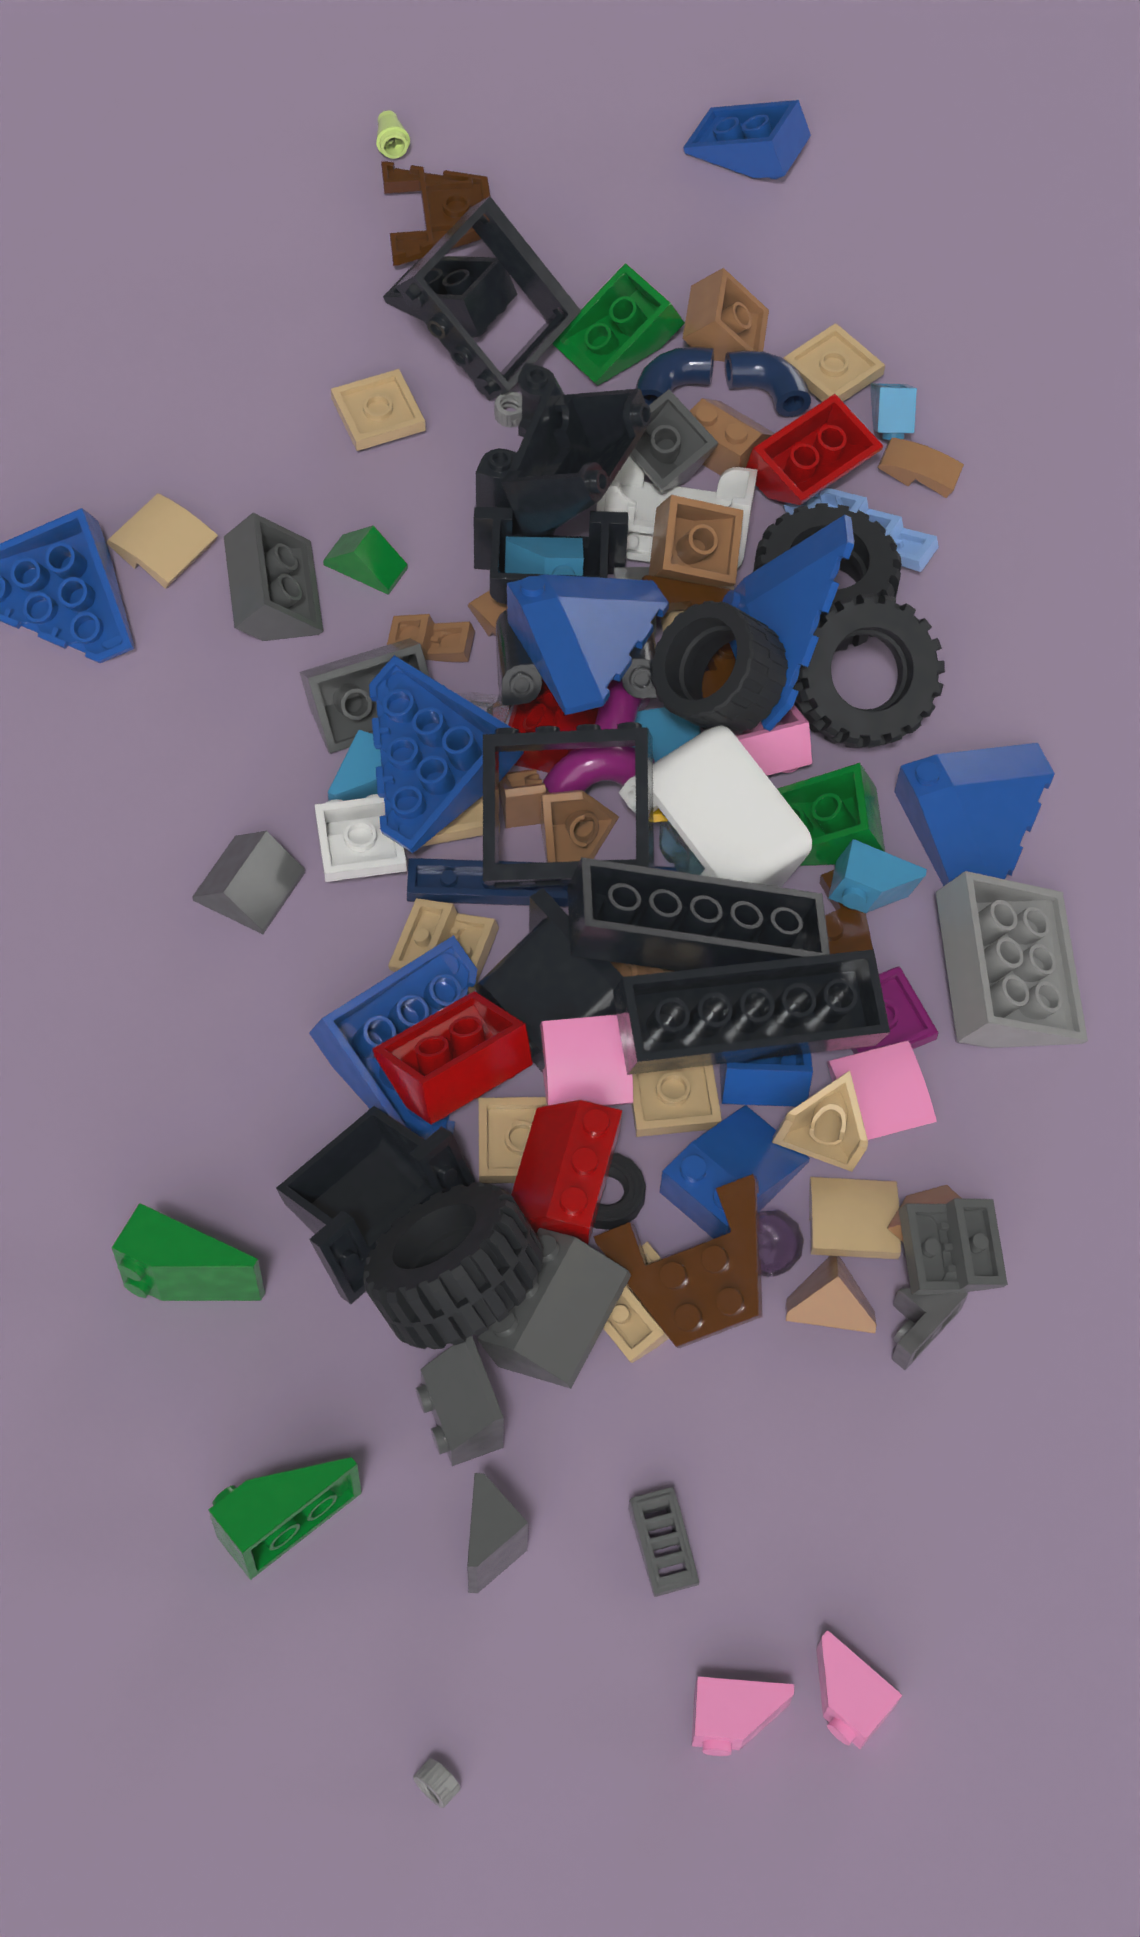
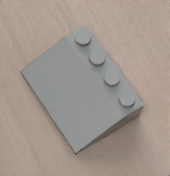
[936,871,1088,1048]

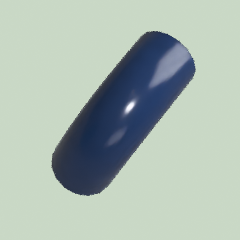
[635,347,714,405]
[724,351,811,417]

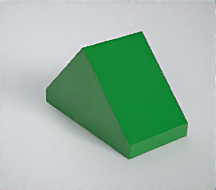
[323,525,408,595]

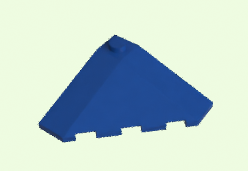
[0,508,135,663]
[722,515,854,731]
[507,574,669,715]
[369,655,524,853]
[894,743,1055,886]
[309,935,478,1140]

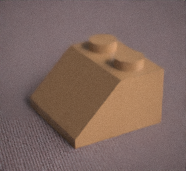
[682,268,769,362]
[690,398,775,476]
[649,495,744,587]

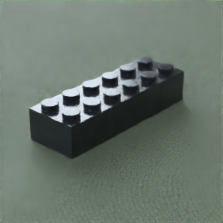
[567,857,830,971]
[613,949,890,1075]

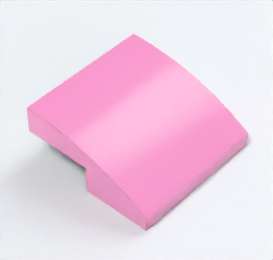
[540,1015,633,1106]
[827,1040,937,1140]

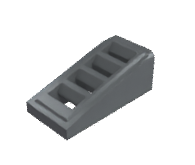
[628,1487,699,1597]

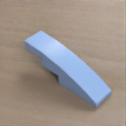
[784,488,939,572]

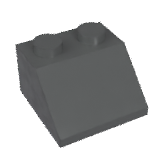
[416,1336,504,1466]

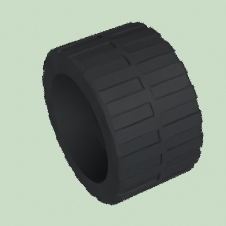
[651,601,788,735]

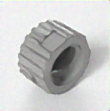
[494,391,522,428]
[413,1759,460,1808]

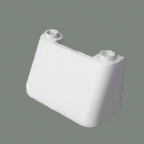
[597,456,758,568]
[619,725,812,887]

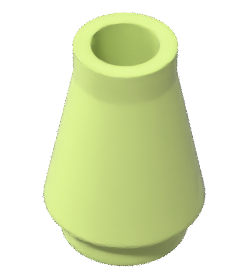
[376,110,410,159]

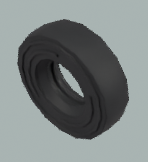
[594,1153,646,1230]

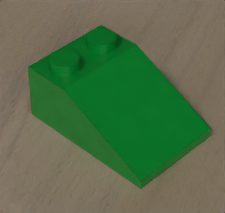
[552,263,685,386]
[777,763,885,866]
[112,1203,265,1301]
[208,1457,362,1580]

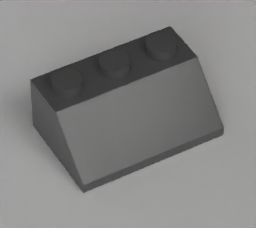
[224,513,323,641]
[299,638,429,753]
[477,1228,631,1389]

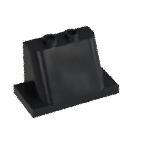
[474,507,628,604]
[476,888,623,1073]
[276,1106,475,1304]

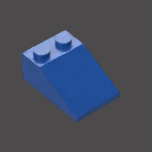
[683,100,811,179]
[720,1053,813,1107]
[659,1105,810,1239]

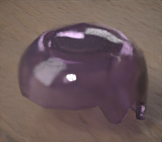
[758,1210,804,1278]

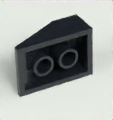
[383,256,518,338]

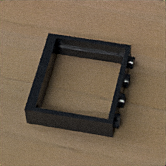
[396,196,581,401]
[483,722,654,889]

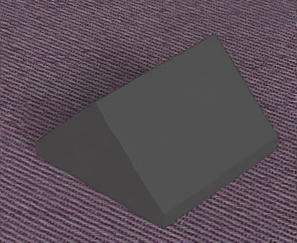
[630,389,718,492]
[192,831,305,934]
[467,1473,528,1594]

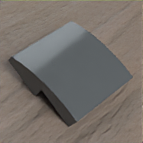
[898,1198,1008,1295]

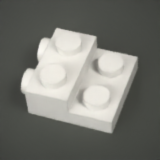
[315,794,407,882]

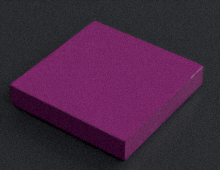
[851,966,939,1054]

